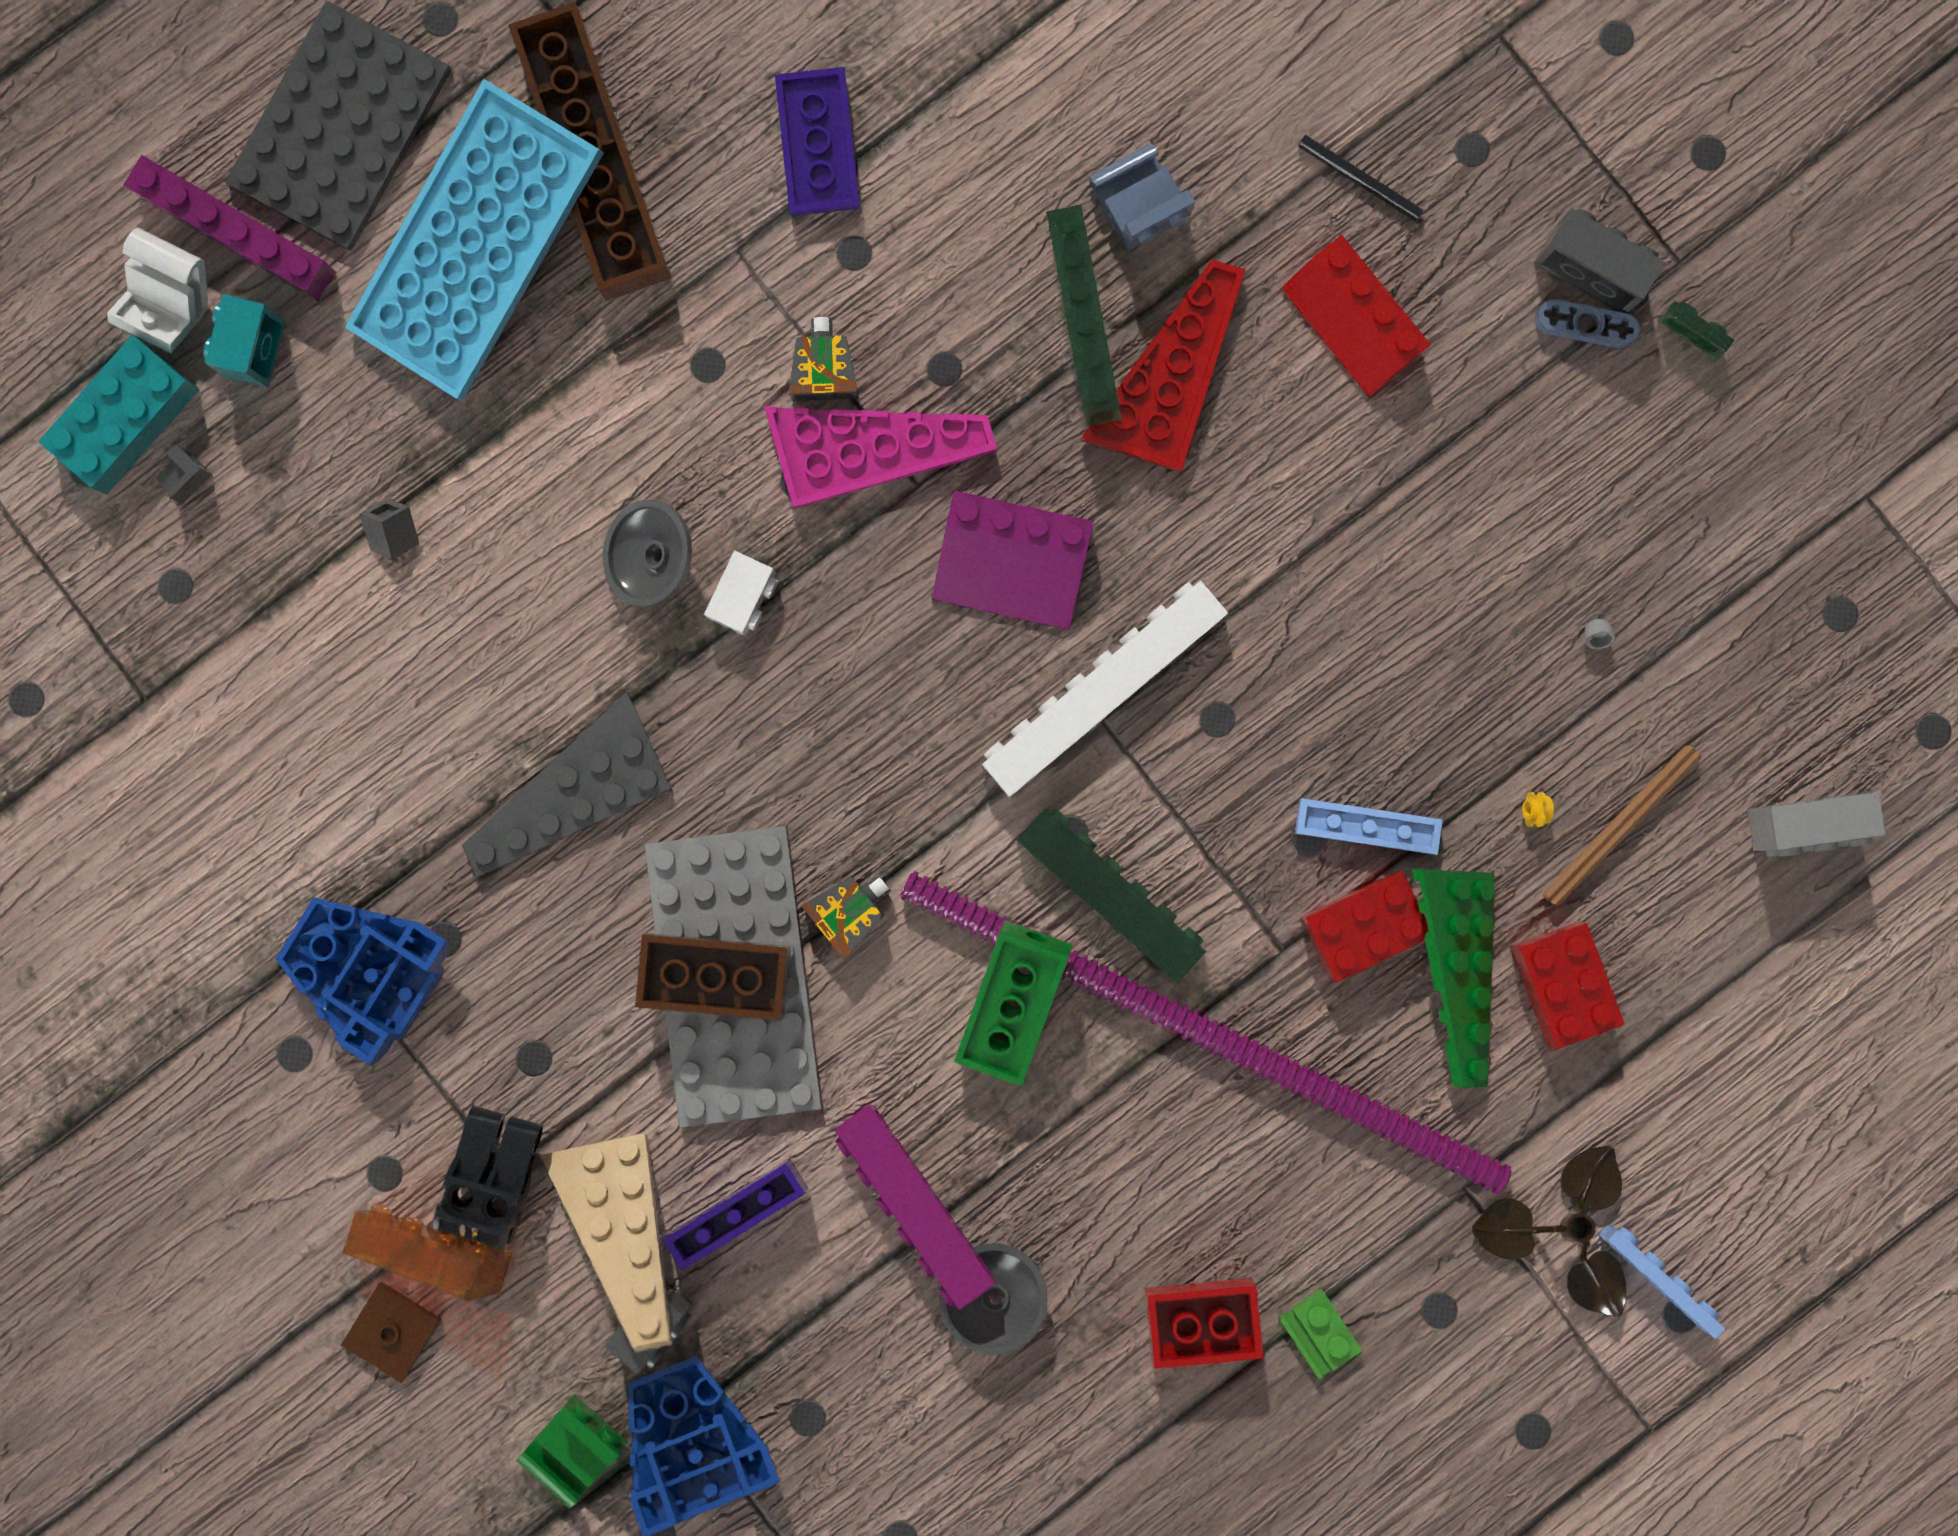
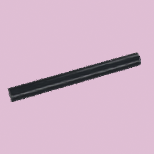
[1298,134,1423,222]

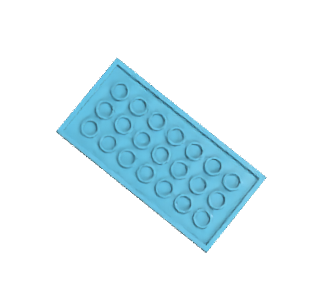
[345,79,604,401]

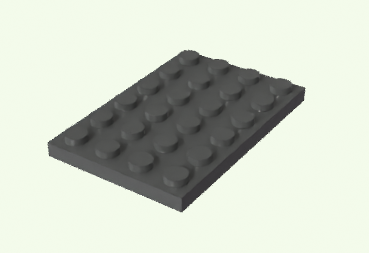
[224,0,452,252]

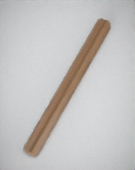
[1543,745,1701,907]

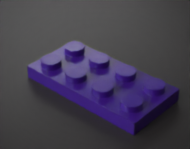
[775,67,860,216]

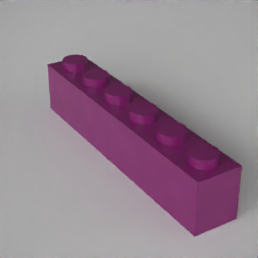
[124,155,336,301]
[834,1104,998,1310]

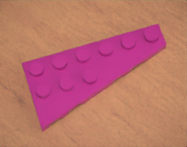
[764,406,997,509]

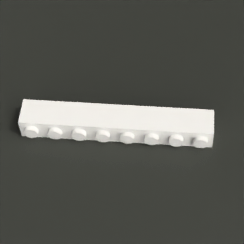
[982,581,1228,798]

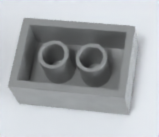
[1747,792,1886,857]

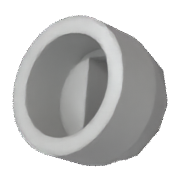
[1584,618,1615,650]

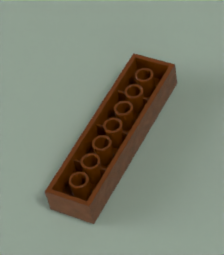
[508,2,672,301]

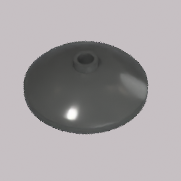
[603,500,692,607]
[939,1243,1048,1355]

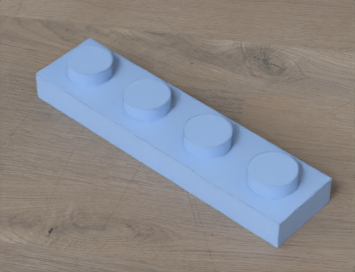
[1295,798,1443,855]
[1599,1225,1725,1339]

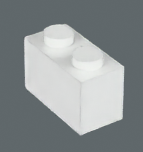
[704,550,778,636]

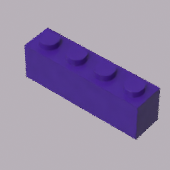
[663,1158,808,1271]

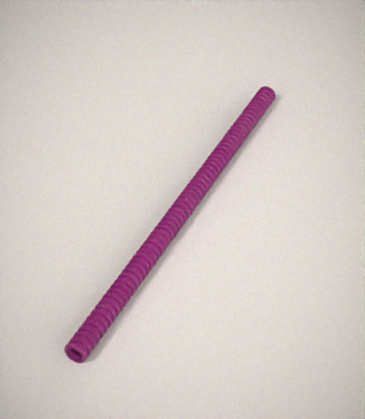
[900,871,1511,1195]

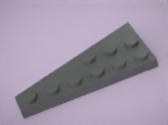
[462,692,672,878]

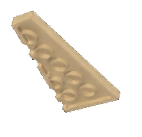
[540,1133,673,1352]

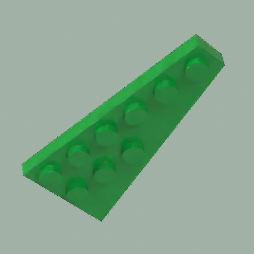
[1412,869,1495,1088]

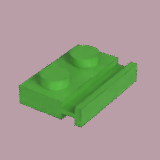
[1278,1288,1362,1380]

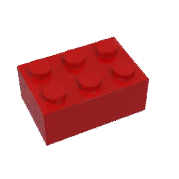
[1300,871,1429,983]
[1510,922,1625,1050]
[1145,1278,1263,1369]

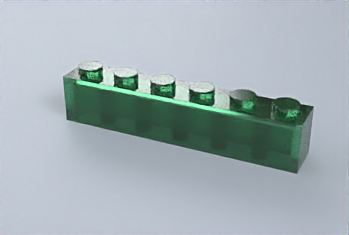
[1046,204,1122,427]
[1016,808,1206,984]

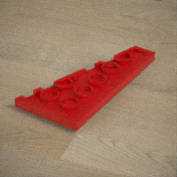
[1080,259,1245,472]

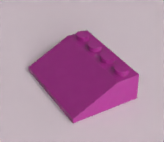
[932,491,1094,630]

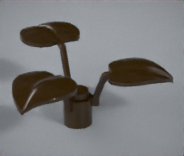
[1472,1146,1627,1317]

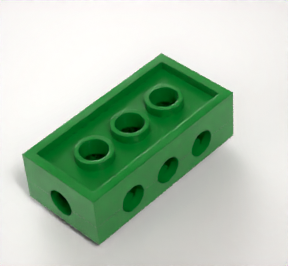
[954,920,1073,1087]

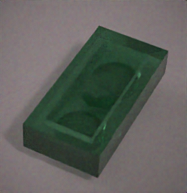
[1657,301,1734,359]

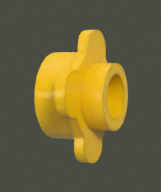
[1522,792,1554,827]

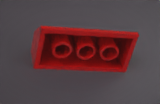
[1281,234,1431,397]

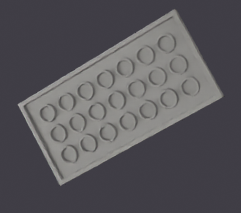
[645,826,822,1128]

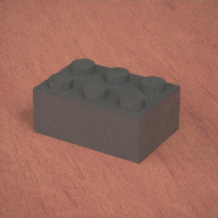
[1534,208,1665,313]

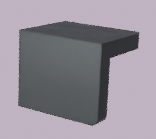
[157,444,212,504]
[360,499,419,559]

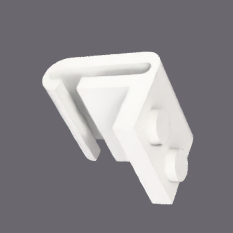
[107,228,208,353]

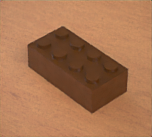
[635,933,791,1020]

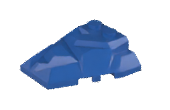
[276,898,449,1065]
[628,1356,781,1536]

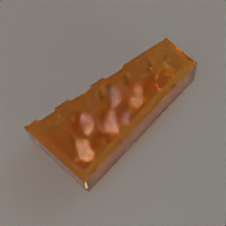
[343,1205,513,1301]

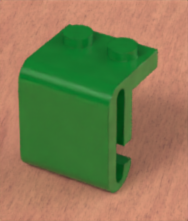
[516,1394,628,1509]

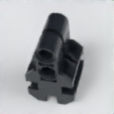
[433,1105,543,1249]

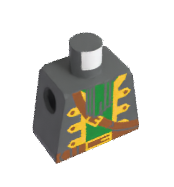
[789,317,859,401]
[802,875,891,959]

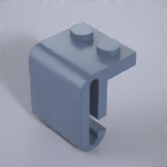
[1088,143,1195,251]

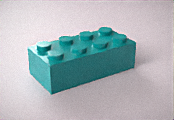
[38,335,200,495]

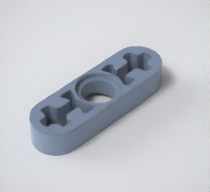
[1535,299,1640,349]

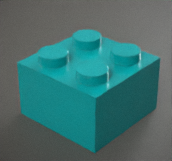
[203,294,286,388]

